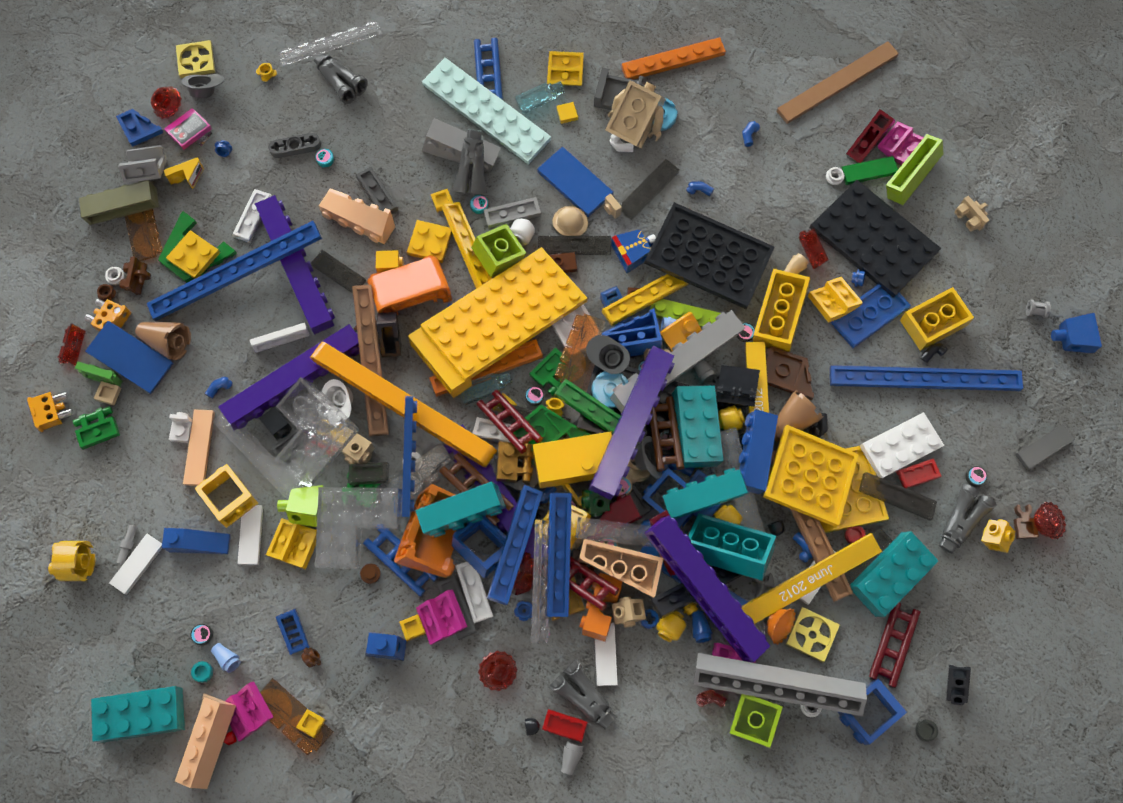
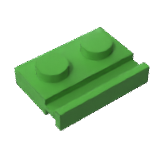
[75,362,123,387]

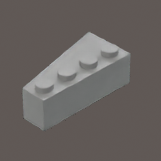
[422,118,501,173]

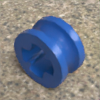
[640,609,659,629]

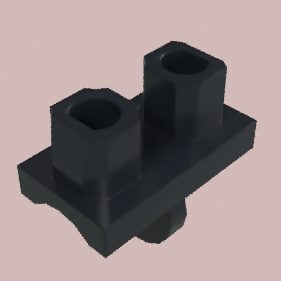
[946,665,971,705]

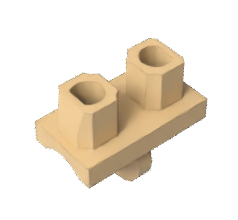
[954,196,989,231]

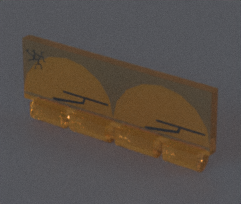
[124,209,162,261]
[554,314,606,389]
[260,678,334,755]

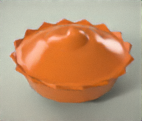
[767,609,796,645]

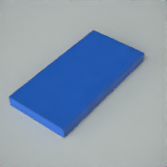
[537,147,613,217]
[830,284,911,348]
[85,321,174,394]

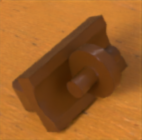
[119,256,151,295]

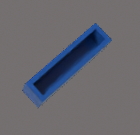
[739,409,778,494]

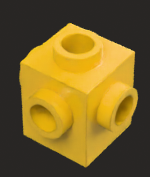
[981,519,1016,553]

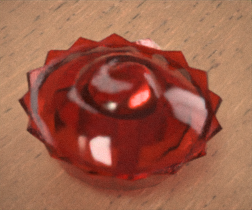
[151,86,182,119]
[1034,502,1066,539]
[478,650,518,691]

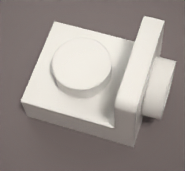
[169,412,192,443]

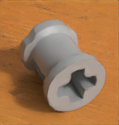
[1026,300,1051,318]

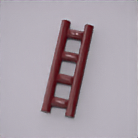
[476,390,543,454]
[539,556,619,611]
[869,603,921,688]

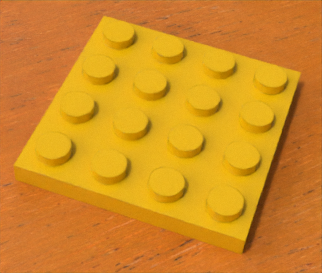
[763,425,859,527]
[819,446,889,533]

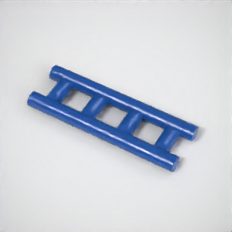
[474,38,503,100]
[363,524,439,597]

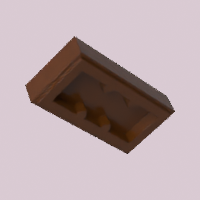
[549,252,577,273]

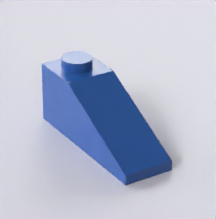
[162,528,230,554]

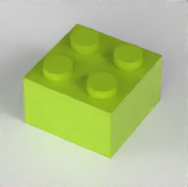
[471,224,526,277]
[730,694,783,748]

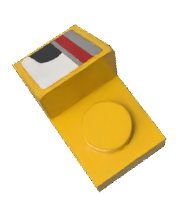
[163,157,204,189]

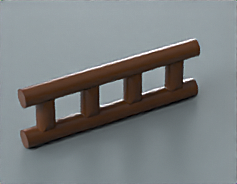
[650,396,685,472]
[439,452,514,526]

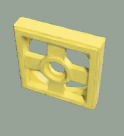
[176,40,215,78]
[786,607,840,662]

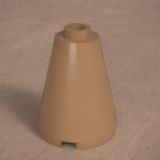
[135,322,191,360]
[774,390,823,443]

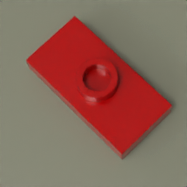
[896,458,942,490]
[542,709,588,743]

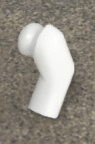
[610,134,633,152]

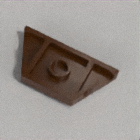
[765,346,814,400]

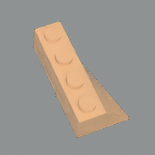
[319,188,395,245]
[578,539,663,598]
[175,694,236,789]

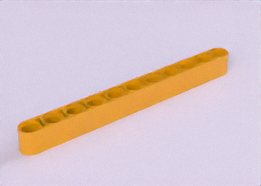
[310,342,497,468]

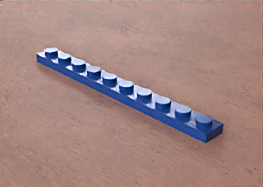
[147,221,322,321]
[829,366,1023,391]

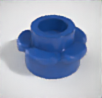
[215,140,233,157]
[852,269,865,287]
[514,601,534,621]

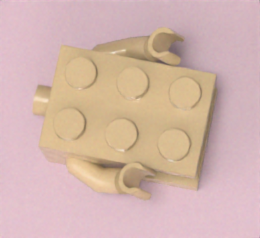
[605,80,666,148]

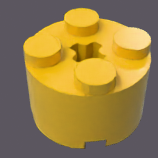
[48,541,95,581]

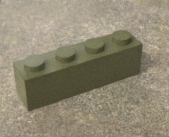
[79,180,159,225]

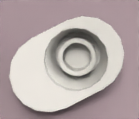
[322,379,353,425]

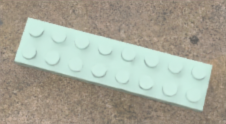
[422,58,551,165]

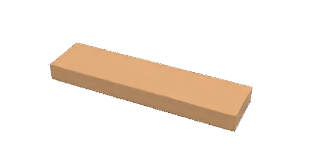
[183,409,215,486]

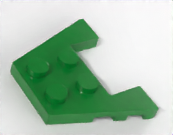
[158,211,237,283]
[513,405,591,484]

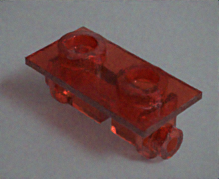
[799,228,829,269]
[57,324,86,366]
[513,552,541,595]

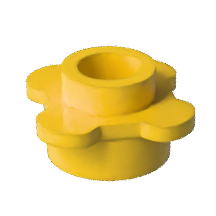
[256,63,277,82]
[545,398,564,416]

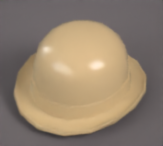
[552,206,588,238]

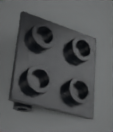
[716,365,760,407]

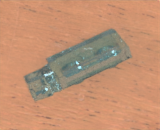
[515,81,564,114]
[461,373,512,405]

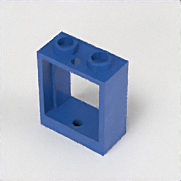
[642,468,696,530]
[451,516,506,579]
[838,679,907,745]

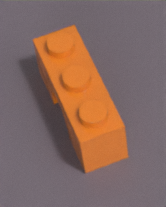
[580,573,623,642]

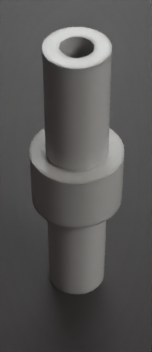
[116,525,137,565]

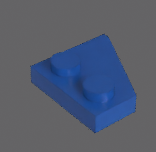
[116,109,164,147]

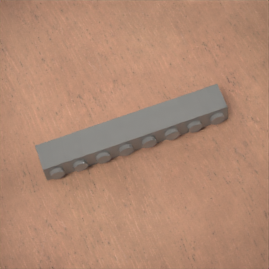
[610,310,745,414]
[693,653,867,716]

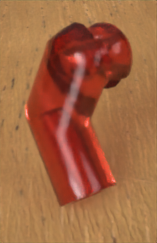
[696,690,727,708]

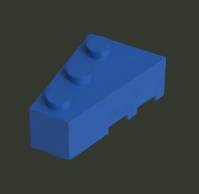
[602,308,662,357]

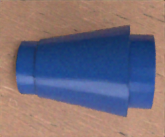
[692,611,713,643]

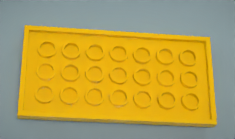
[420,247,588,382]

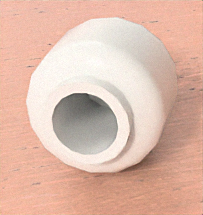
[510,219,535,246]

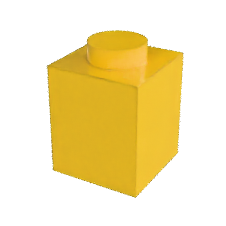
[376,250,404,273]

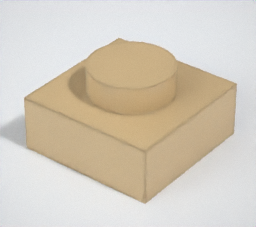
[604,194,622,219]
[94,381,122,406]

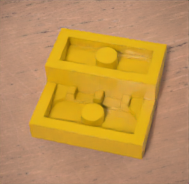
[547,51,584,86]
[808,277,863,323]
[266,518,321,570]

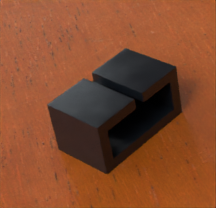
[376,312,402,357]

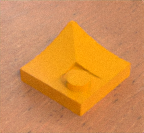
[660,312,702,352]

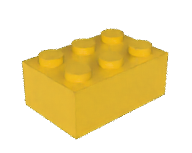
[900,287,974,351]

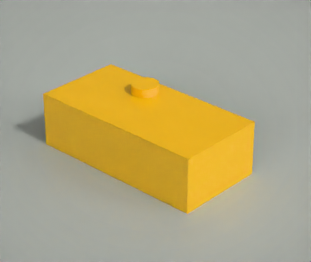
[753,269,810,352]
[533,432,612,489]

